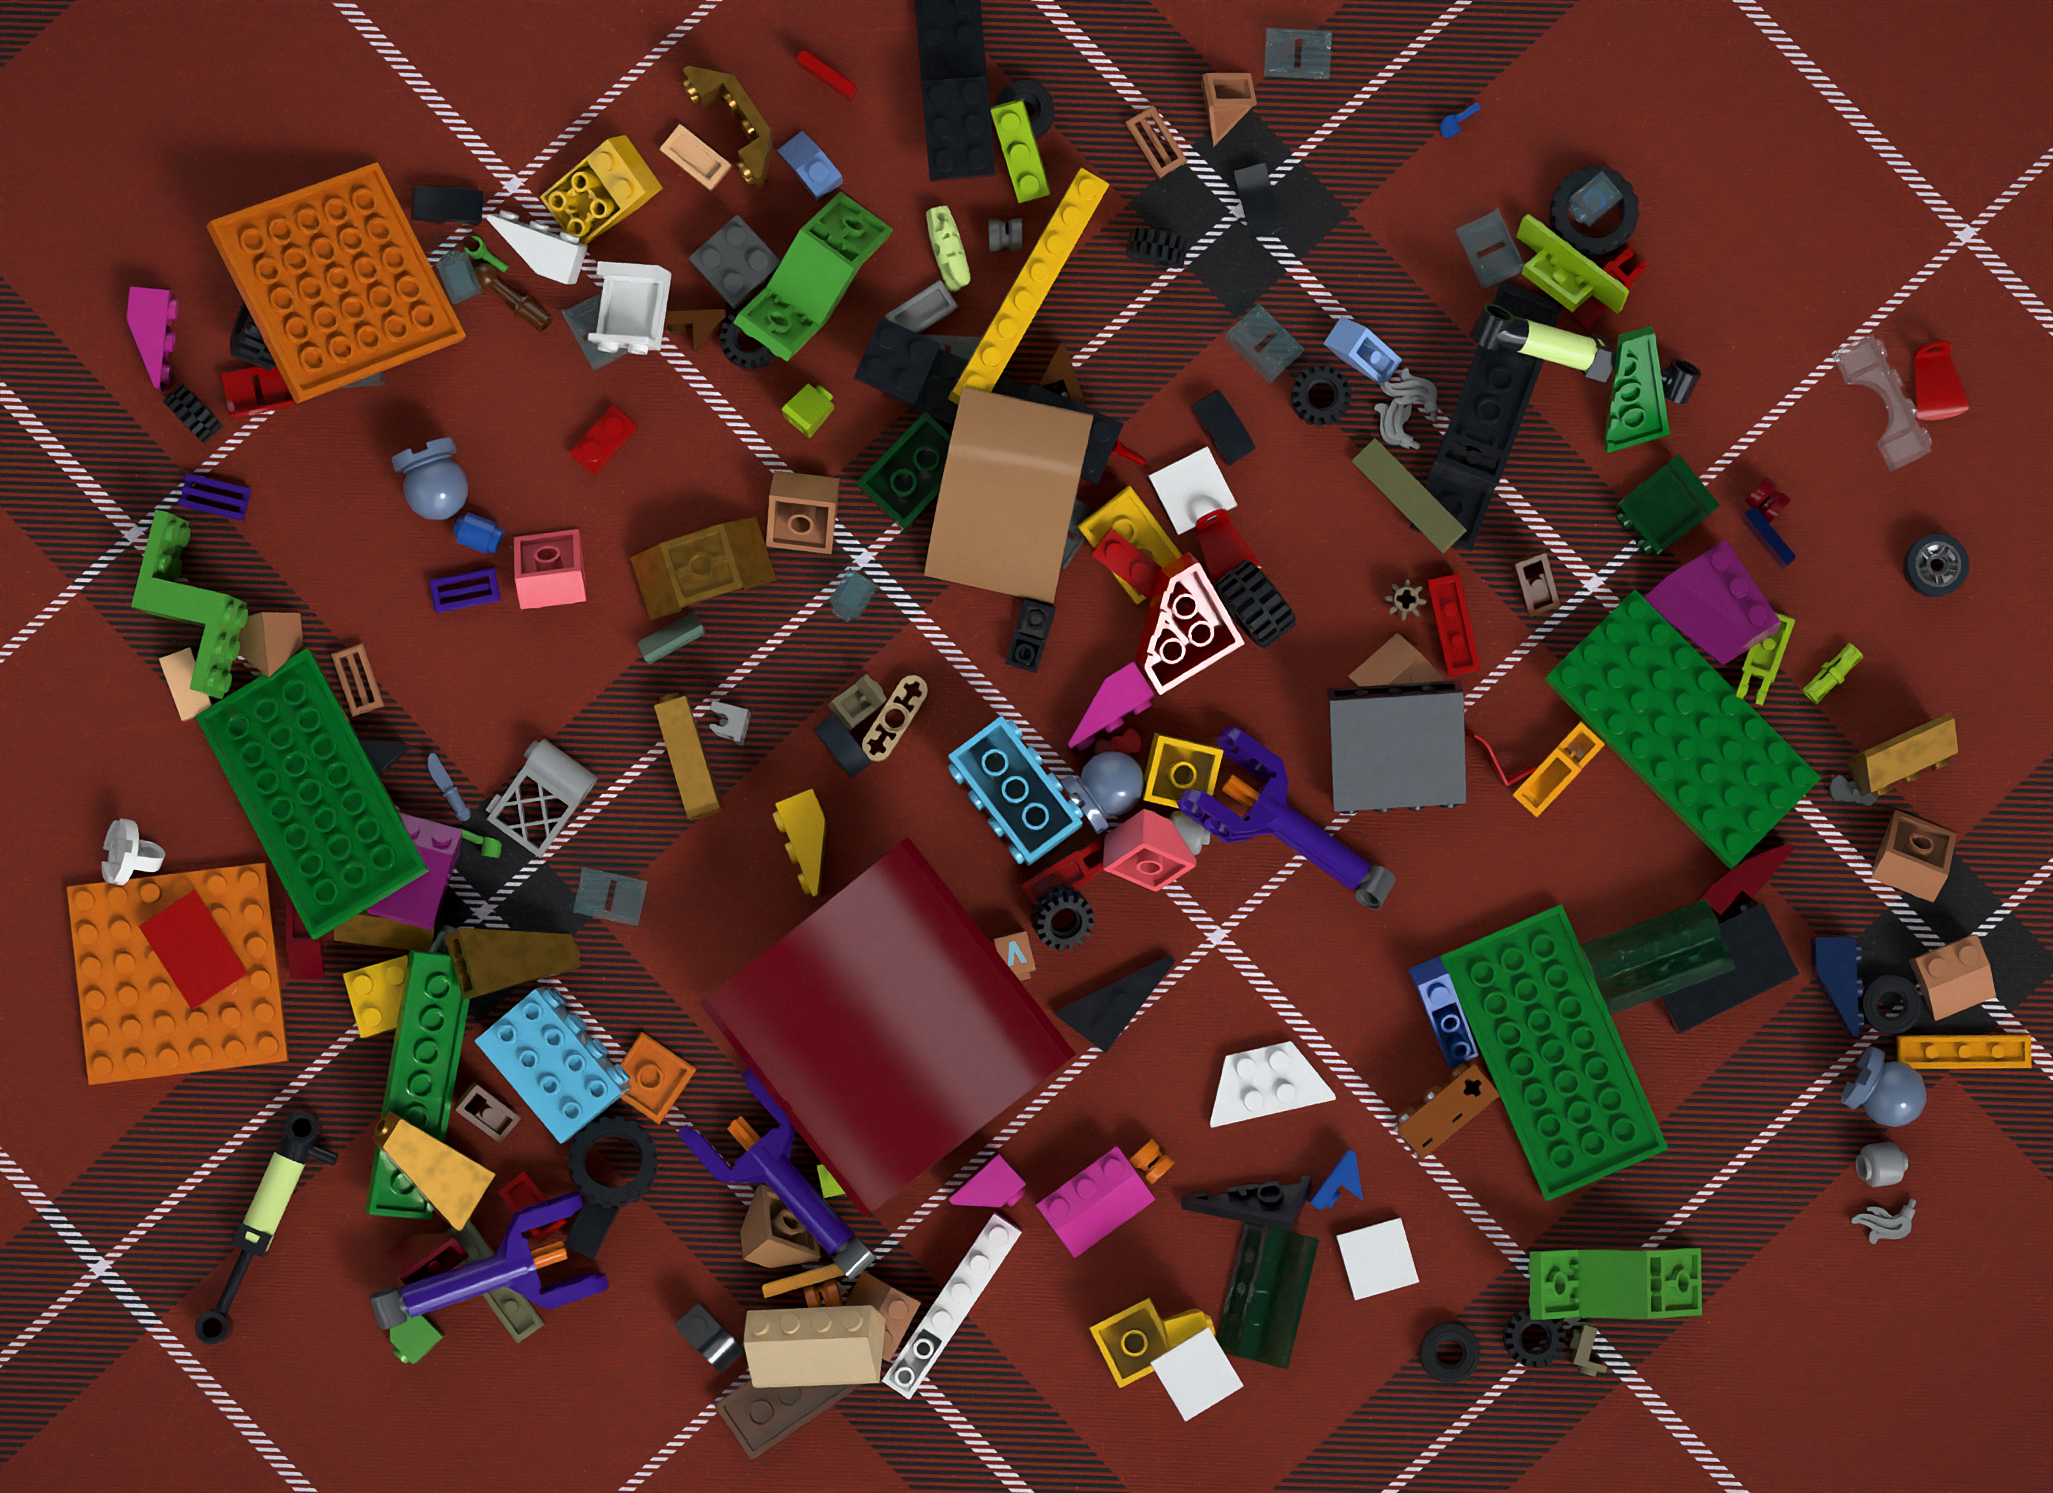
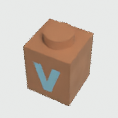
[994,931,1036,981]

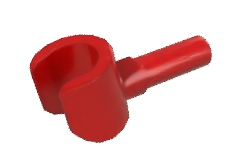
[1110,438,1147,467]

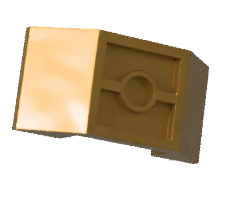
[682,66,774,190]
[630,517,777,621]

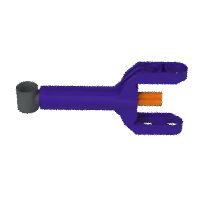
[1177,726,1396,910]
[677,1068,877,1280]
[368,1192,609,1330]

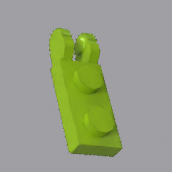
[1736,612,1796,706]

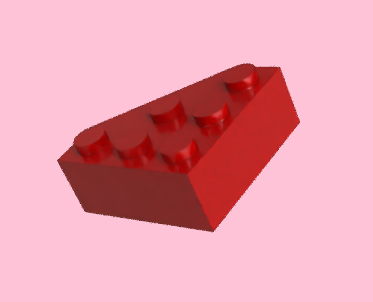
[1135,552,1245,695]

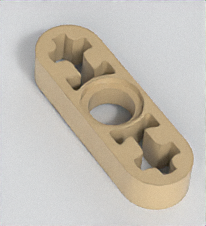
[862,675,928,762]

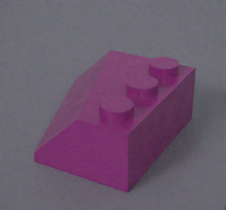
[1644,540,1781,665]

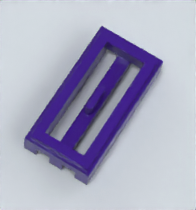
[178,473,252,522]
[429,568,502,613]

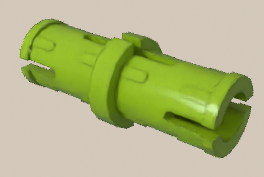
[1802,643,1864,704]

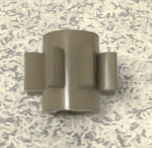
[1384,579,1426,622]

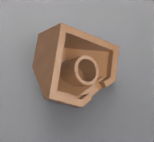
[740,1184,821,1268]

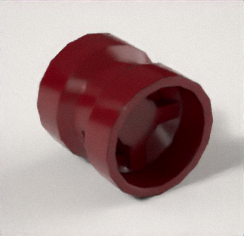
[1745,477,1791,523]

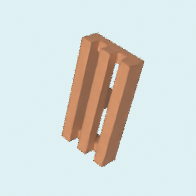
[1125,105,1188,179]
[331,643,385,717]

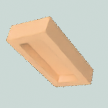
[659,124,732,192]
[159,647,213,721]

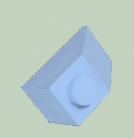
[1323,316,1402,385]

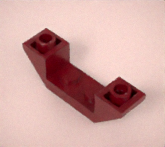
[286,891,325,979]

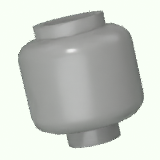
[1165,810,1211,855]
[1855,1141,1908,1187]

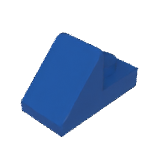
[1309,1149,1363,1211]

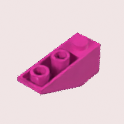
[127,287,179,393]
[1068,661,1155,751]

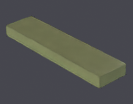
[1352,438,1467,554]
[442,1218,545,1344]

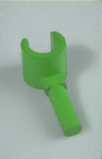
[464,236,509,273]
[459,828,502,858]

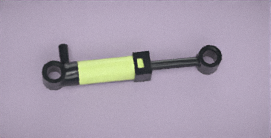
[1470,304,1702,404]
[195,1111,338,1345]

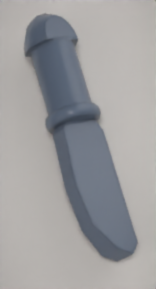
[427,753,471,821]

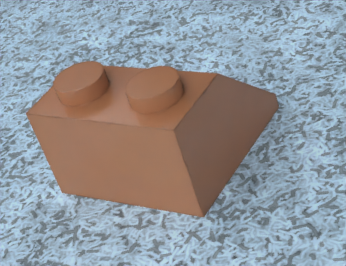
[766,470,840,554]
[1348,633,1444,687]
[1871,809,1957,902]
[1909,934,1996,1021]
[844,1270,922,1363]

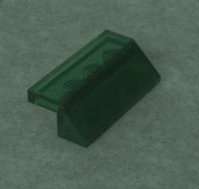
[1581,899,1735,1015]
[1216,1222,1320,1369]

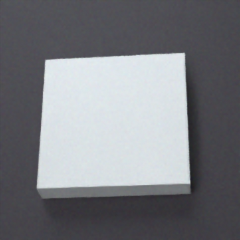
[1149,446,1237,536]
[1336,1218,1419,1300]
[1150,1327,1243,1421]

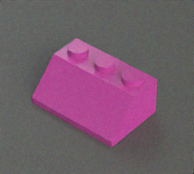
[1036,1145,1156,1258]
[949,1153,1026,1207]

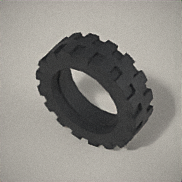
[1549,166,1639,256]
[568,1116,658,1208]

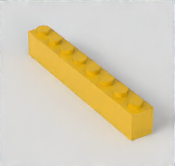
[947,168,1110,405]

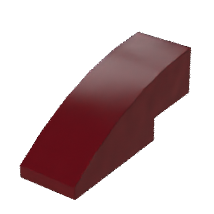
[1696,844,1795,916]

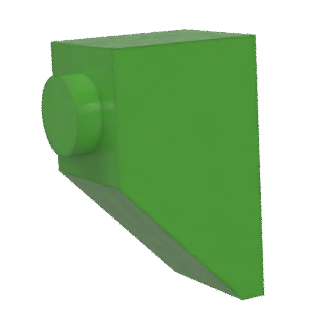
[390,1287,446,1365]

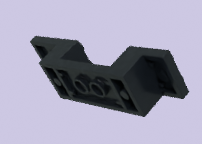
[915,0,996,182]
[1409,282,1563,552]
[853,317,1124,485]

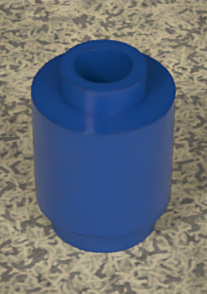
[453,512,505,554]

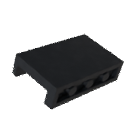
[1641,900,1799,1034]

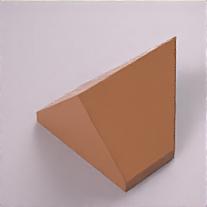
[1201,73,1257,147]
[238,612,304,677]

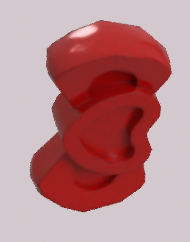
[1094,727,1142,756]

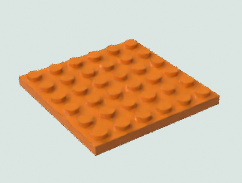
[206,162,466,404]
[67,863,289,1085]

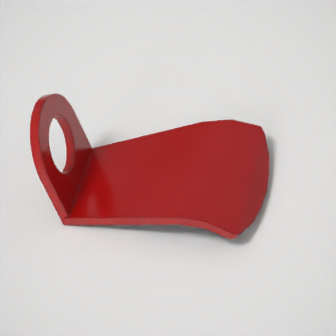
[1914,341,1969,420]
[1195,509,1262,588]
[1465,731,1537,787]

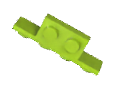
[1516,214,1629,314]

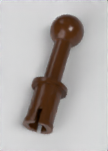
[472,263,553,333]

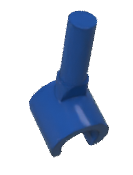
[1439,102,1481,139]

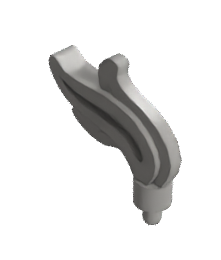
[1380,368,1439,422]
[1374,397,1421,449]
[1850,1198,1916,1244]

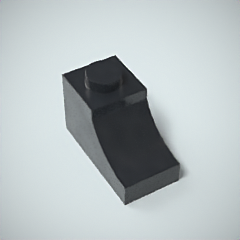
[674,1301,745,1374]

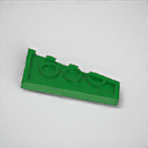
[1603,325,1670,453]

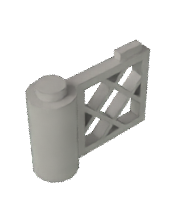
[486,739,598,858]

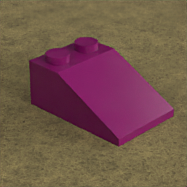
[367,813,462,930]

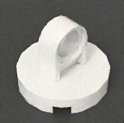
[101,818,165,885]

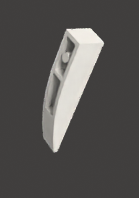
[882,1212,1022,1400]

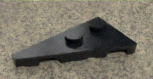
[1055,956,1176,1053]
[1181,1176,1312,1231]

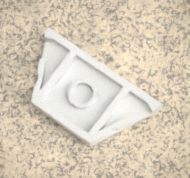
[1210,1041,1336,1128]

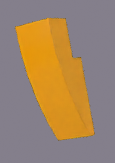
[1513,719,1606,817]

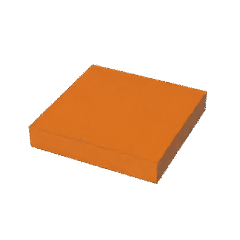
[620,1032,697,1124]

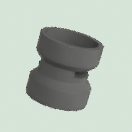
[989,218,1022,252]

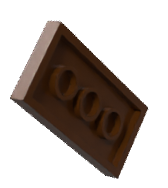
[714,1380,862,1461]

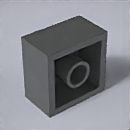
[688,214,781,312]

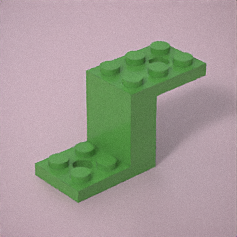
[733,191,894,361]
[131,510,248,699]
[1528,1248,1702,1320]

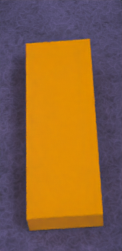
[762,1263,846,1298]

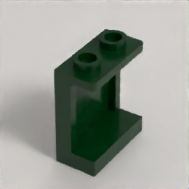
[1613,454,1720,558]

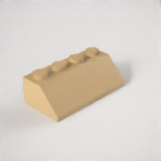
[743,1305,886,1388]

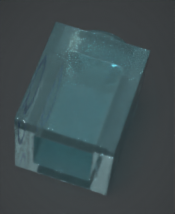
[1568,171,1623,227]
[435,250,484,305]
[828,568,879,623]

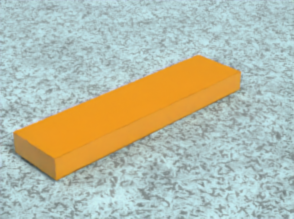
[1896,1035,2032,1069]

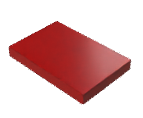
[138,890,250,1010]

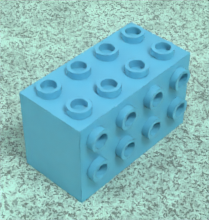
[947,716,1083,866]
[475,986,632,1144]

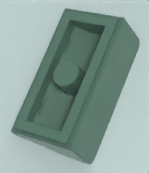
[638,612,706,664]

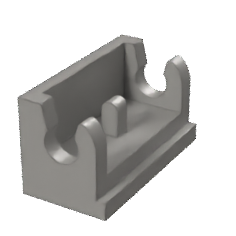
[709,700,751,746]

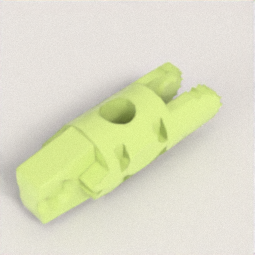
[926,206,971,292]

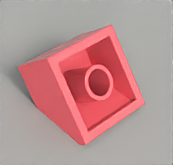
[514,529,587,609]
[1103,809,1197,892]

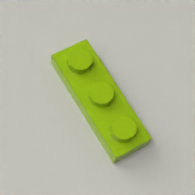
[990,98,1051,203]

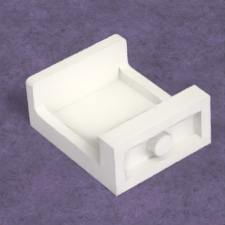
[588,261,672,355]

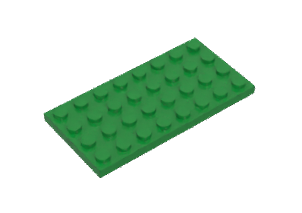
[1543,589,1821,869]
[195,648,430,940]
[1439,904,1668,1202]

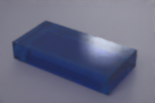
[1740,507,1796,569]

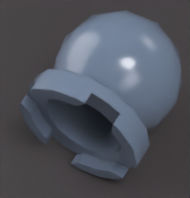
[391,437,468,520]
[1060,751,1145,834]
[1840,1046,1927,1127]

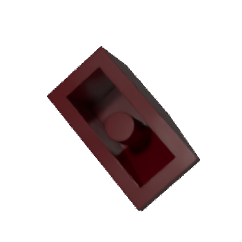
[386,1234,469,1285]

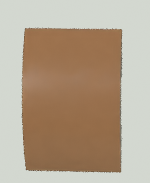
[924,386,1094,604]

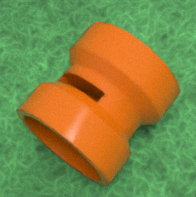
[1128,1139,1175,1185]
[803,1278,844,1308]

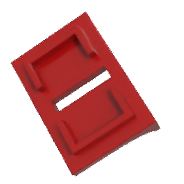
[221,365,296,420]

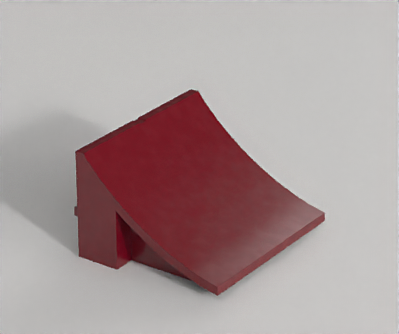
[699,837,1076,1218]

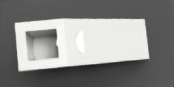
[487,210,588,284]

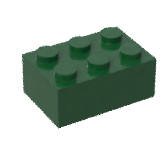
[857,412,951,532]

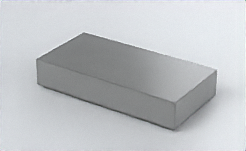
[885,280,959,334]

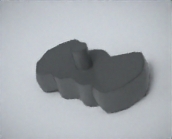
[1828,774,1878,806]

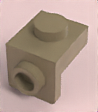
[828,674,886,731]
[1569,1324,1607,1377]

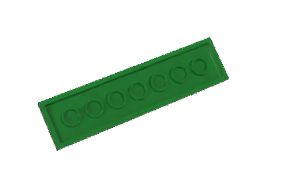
[364,950,470,1220]

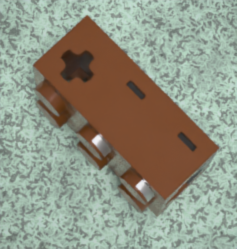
[1392,1063,1500,1159]

